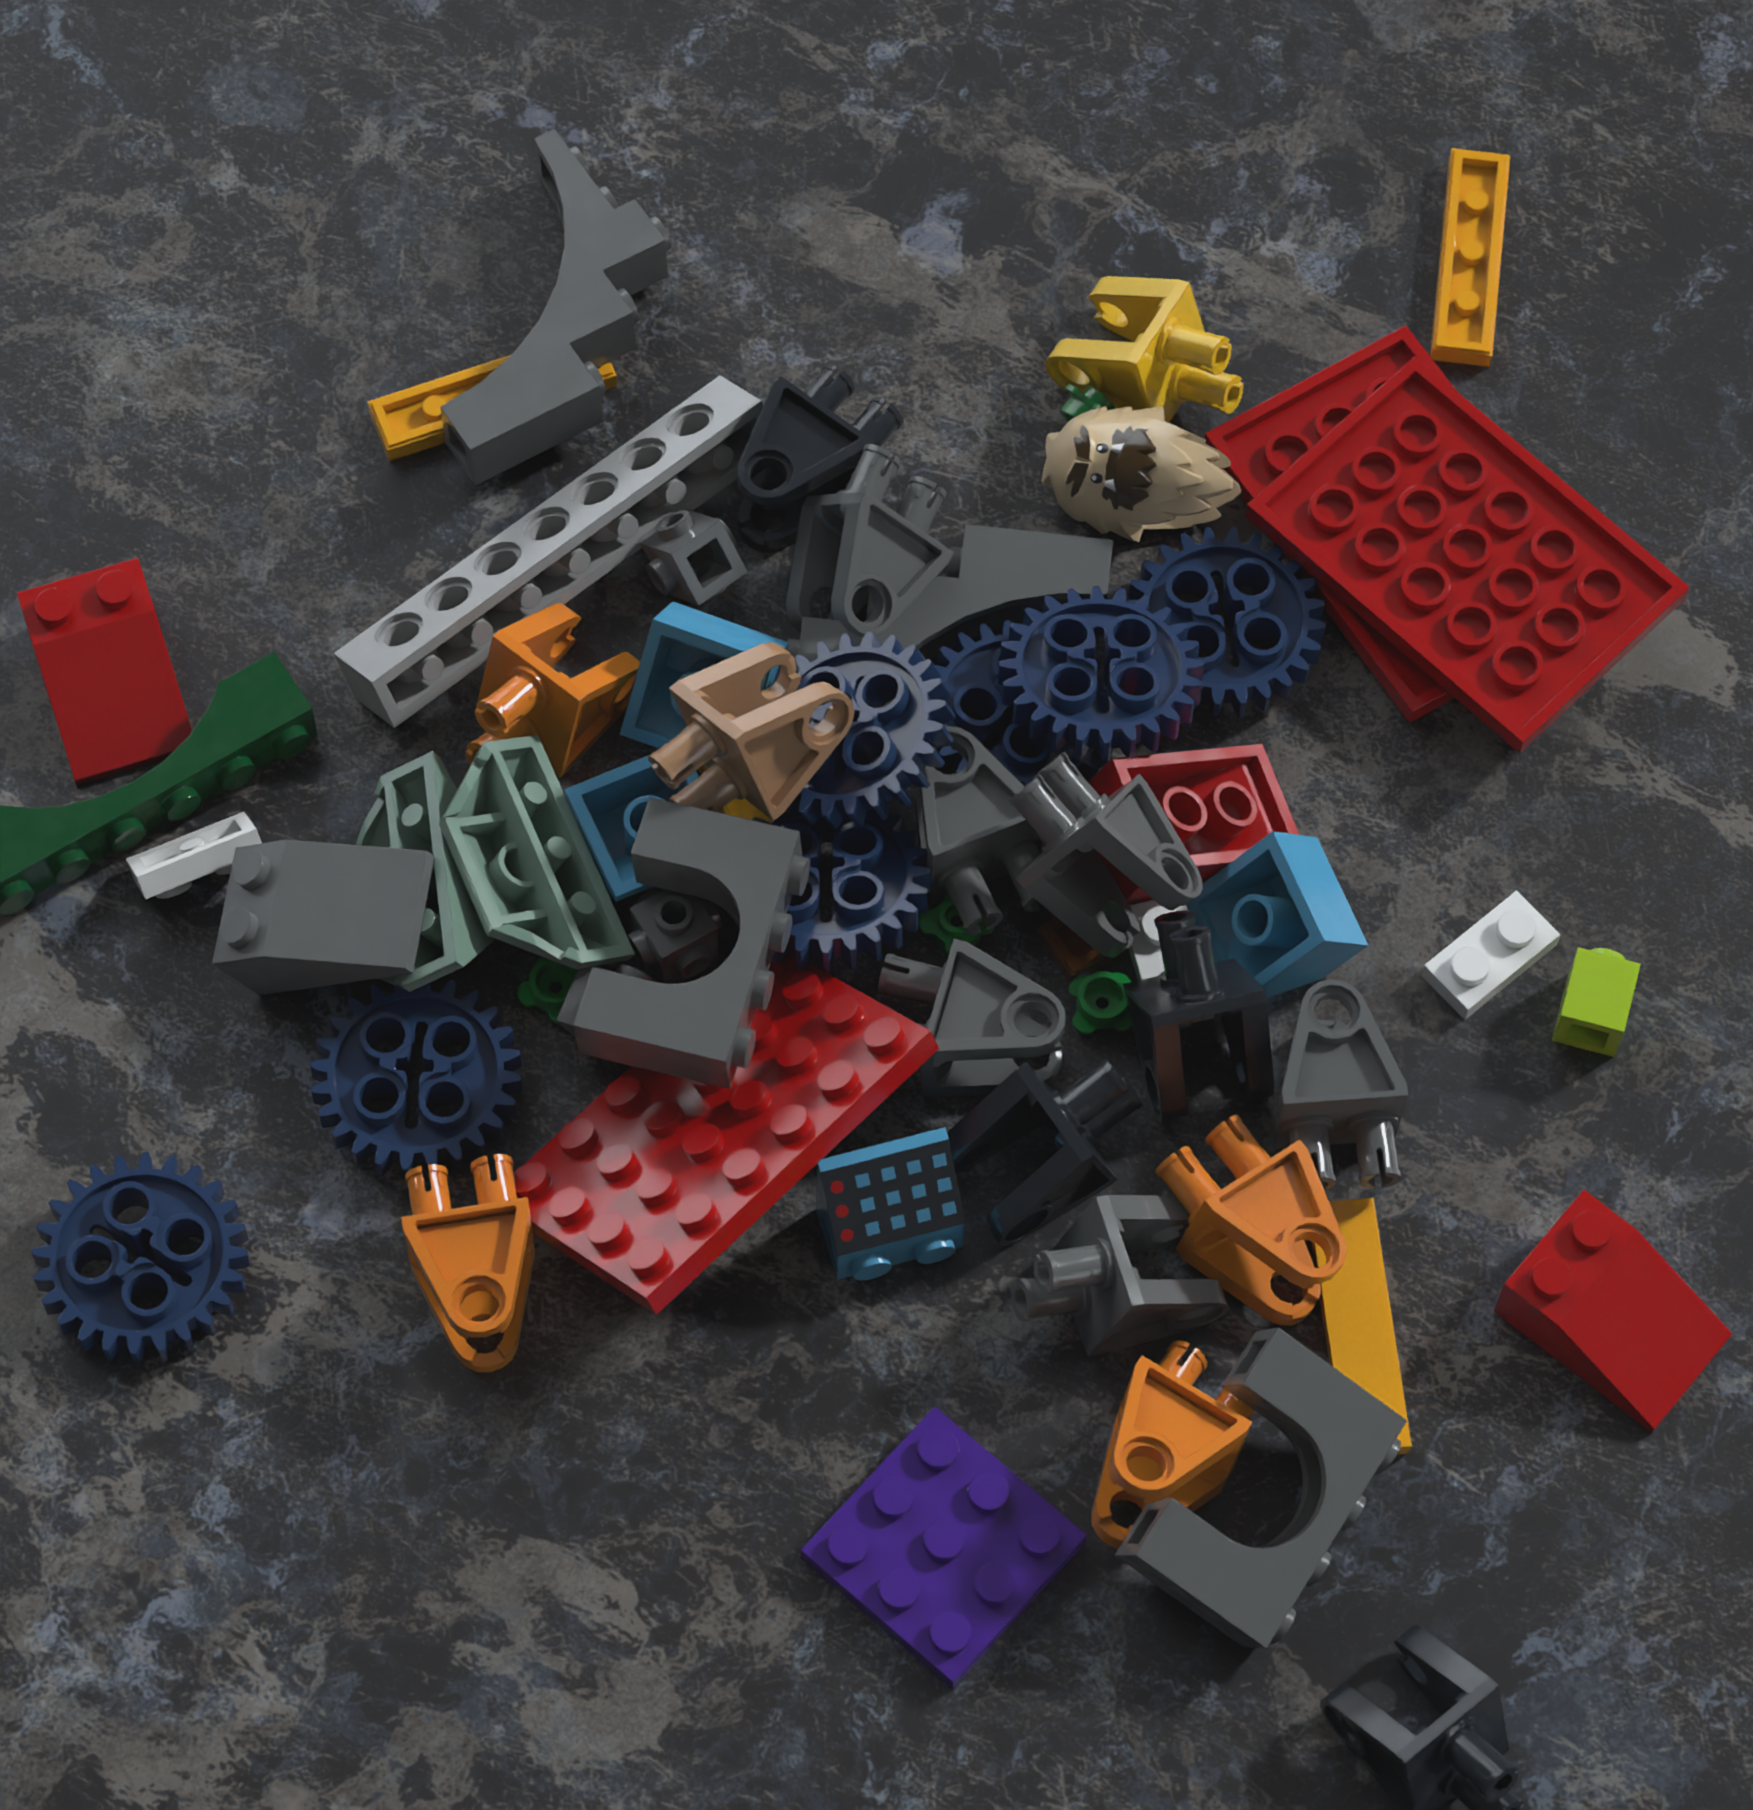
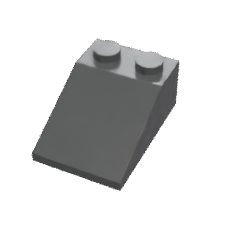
[212,839,435,995]

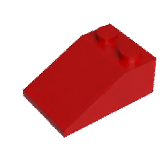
[17,557,192,786]
[1088,744,1300,905]
[1494,1190,1732,1433]

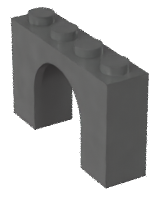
[573,797,810,1089]
[1115,1328,1407,1648]

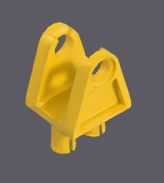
[1045,276,1243,423]

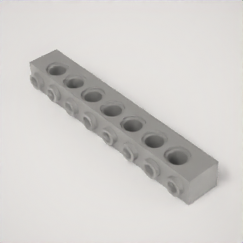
[334,375,763,728]

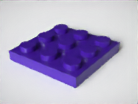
[801,1406,1087,1690]

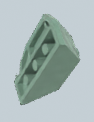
[439,735,635,969]
[355,751,494,992]

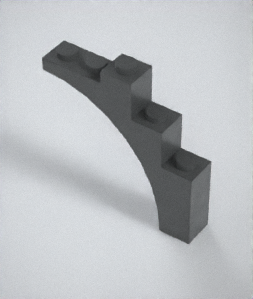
[440,129,671,485]
[787,524,1113,704]

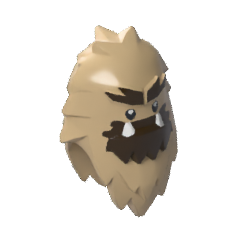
[1042,406,1241,542]

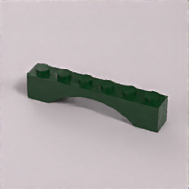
[0,652,318,915]

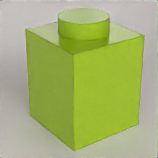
[1552,947,1641,1057]

